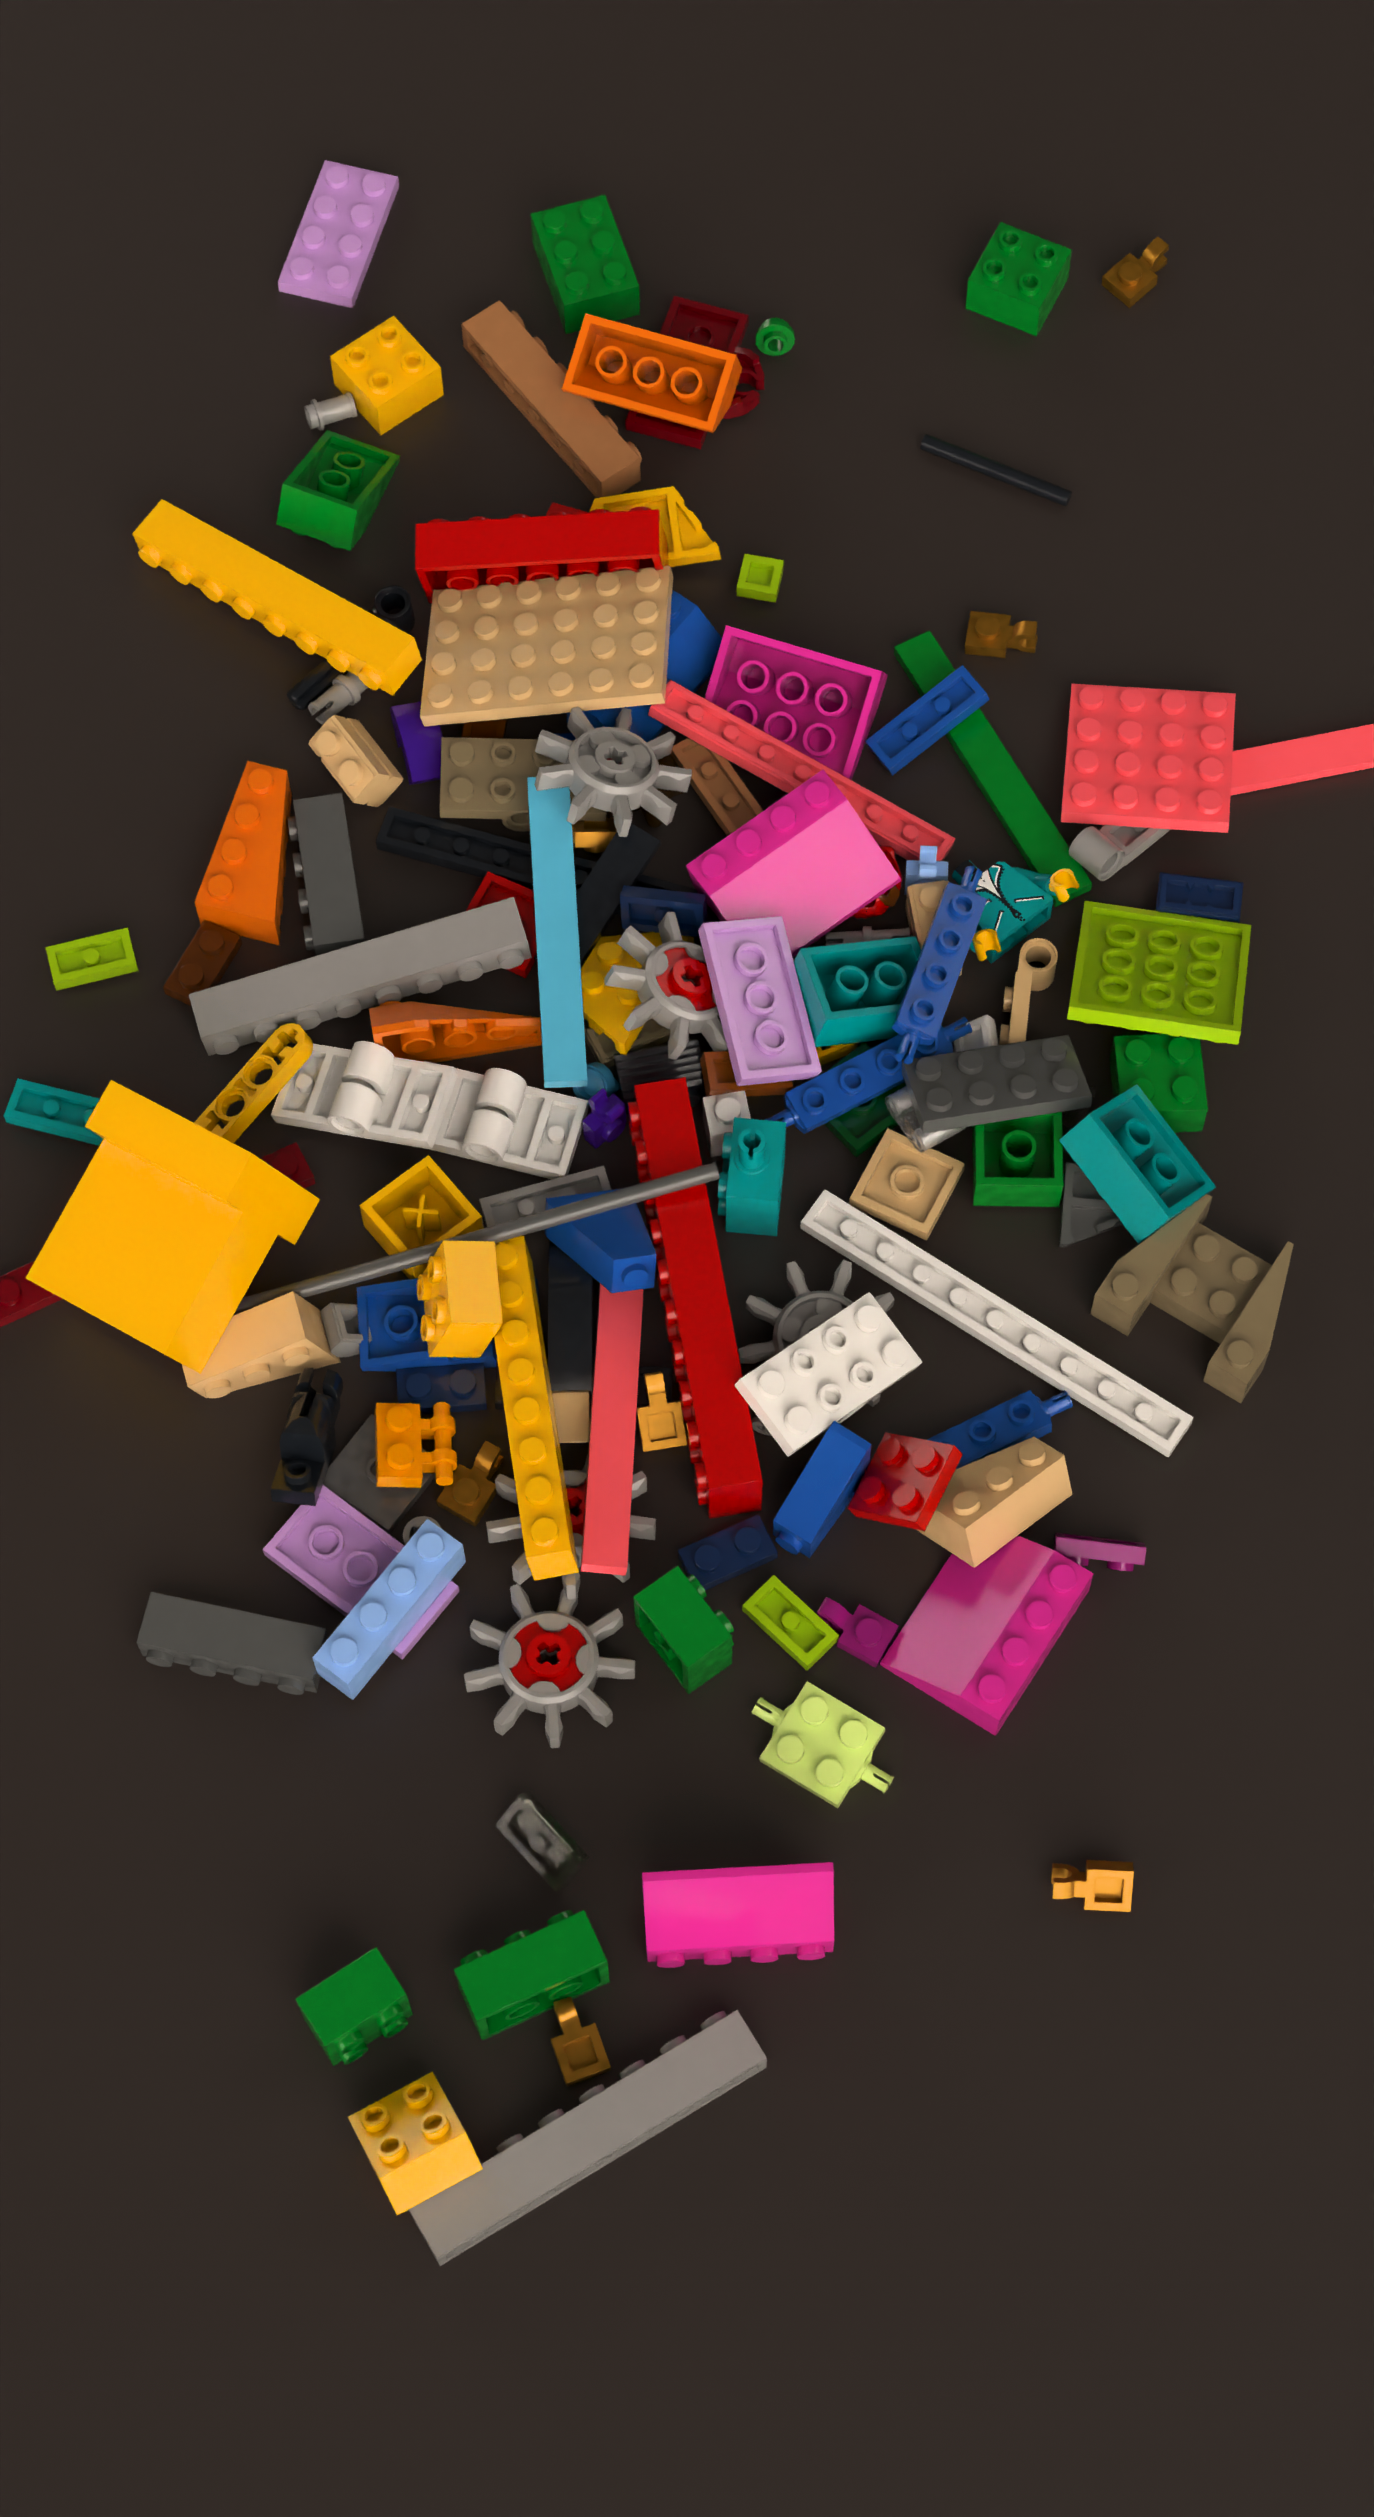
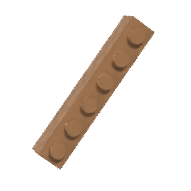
[461,300,642,498]

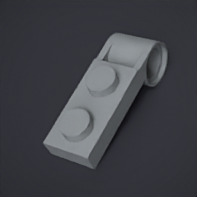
[1069,825,1171,881]

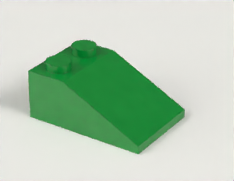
[276,430,400,551]

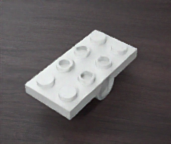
[271,1041,458,1150]
[424,1060,589,1179]
[734,1292,922,1457]

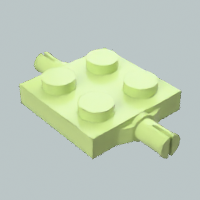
[751,1681,894,1808]

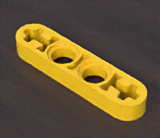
[194,1023,313,1143]

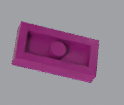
[1053,1532,1147,1571]

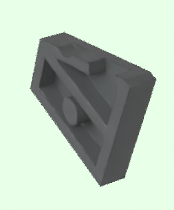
[1059,1162,1123,1248]

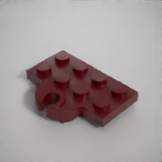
[626,296,764,449]

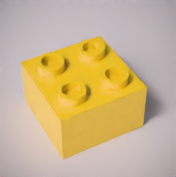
[330,316,444,436]
[359,1155,484,1279]
[417,1240,503,1358]
[348,2072,483,2215]

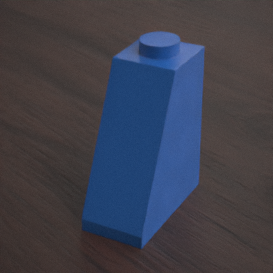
[544,1189,657,1293]
[773,1421,872,1558]

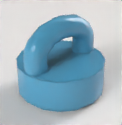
[573,1062,620,1107]

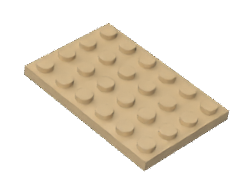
[420,565,673,727]

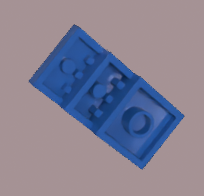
[357,1275,540,1372]

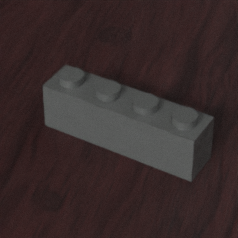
[287,793,365,956]
[136,1592,329,1695]

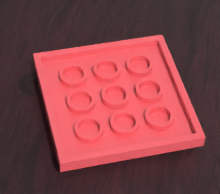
[1061,684,1236,833]

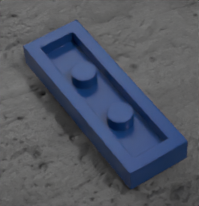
[865,665,990,776]

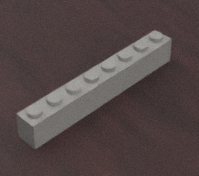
[189,897,532,1056]
[409,2010,767,2266]

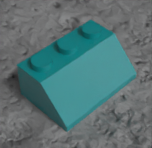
[1059,1084,1216,1244]

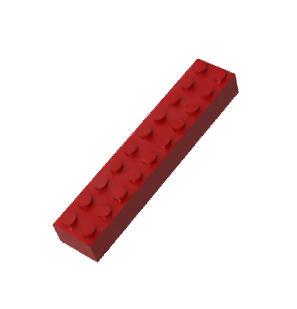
[628,1077,763,1519]

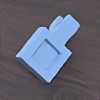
[904,845,948,895]

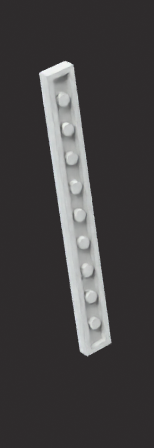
[800,1189,1194,1458]

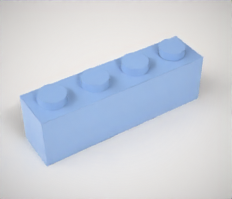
[312,1519,466,1700]

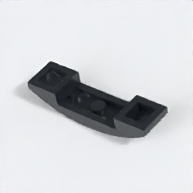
[548,1241,593,1395]

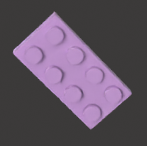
[278,160,399,308]
[698,916,822,1086]
[263,1485,459,1660]

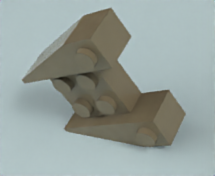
[1090,1194,1294,1403]

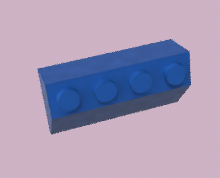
[566,590,722,742]

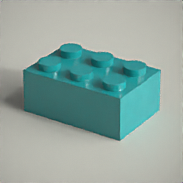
[794,936,921,1047]

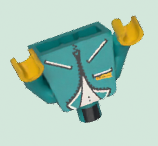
[952,860,1080,964]

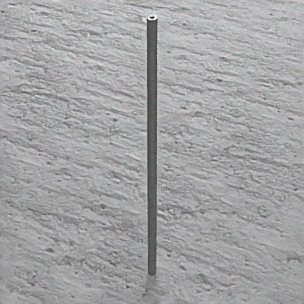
[233,1162,720,1316]

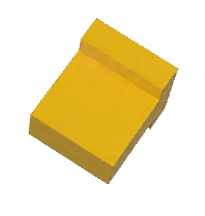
[26,1080,320,1374]

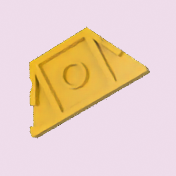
[589,486,721,567]
[581,932,694,1055]

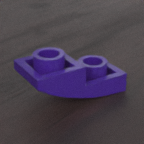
[390,702,443,785]

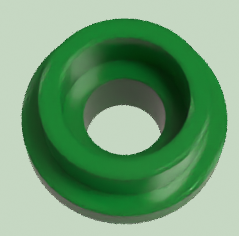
[755,318,795,356]

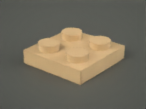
[849,1128,965,1241]

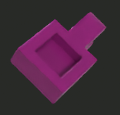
[817,1597,899,1668]

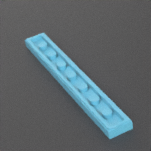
[527,777,588,1088]

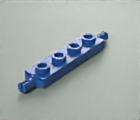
[892,866,987,1064]
[764,1017,972,1134]
[853,1390,1073,1495]

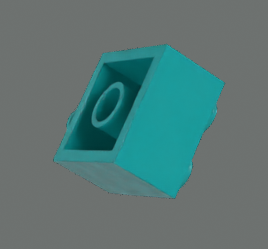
[718,1117,786,1236]

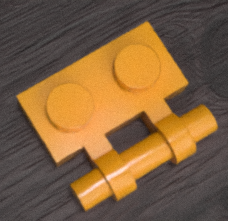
[374,1402,457,1488]

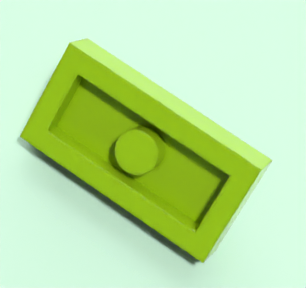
[45,927,139,991]
[742,1575,839,1671]

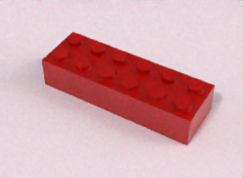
[415,507,668,603]

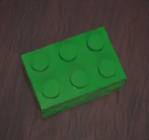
[531,194,640,334]
[454,1910,610,2040]

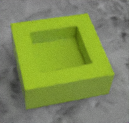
[737,554,784,603]

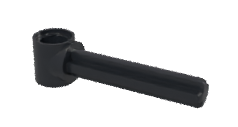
[287,585,415,710]

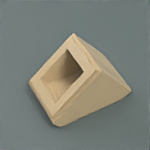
[552,1390,590,1443]

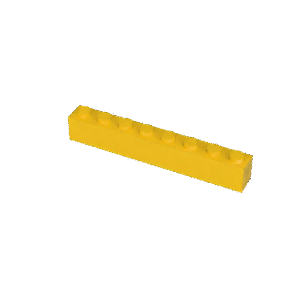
[132,499,422,696]
[494,1236,579,1581]

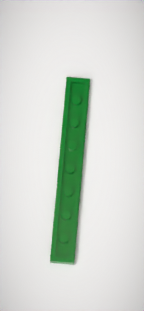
[894,630,1092,907]

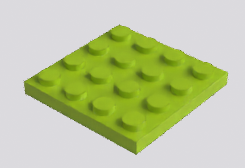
[1067,901,1251,1045]

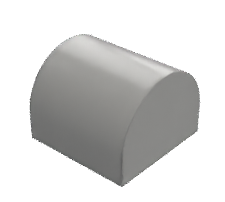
[320,1303,373,1358]

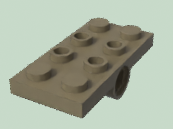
[440,737,606,832]

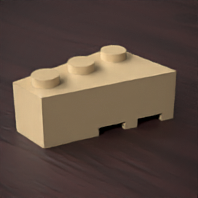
[182,1291,341,1399]
[917,1437,1073,1568]

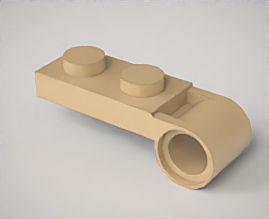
[999,938,1058,1045]

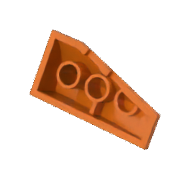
[369,1001,542,1063]

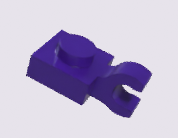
[582,1088,626,1150]

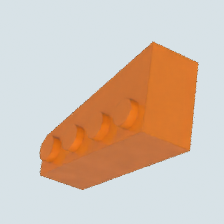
[194,761,292,946]

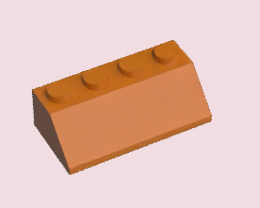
[562,313,742,433]

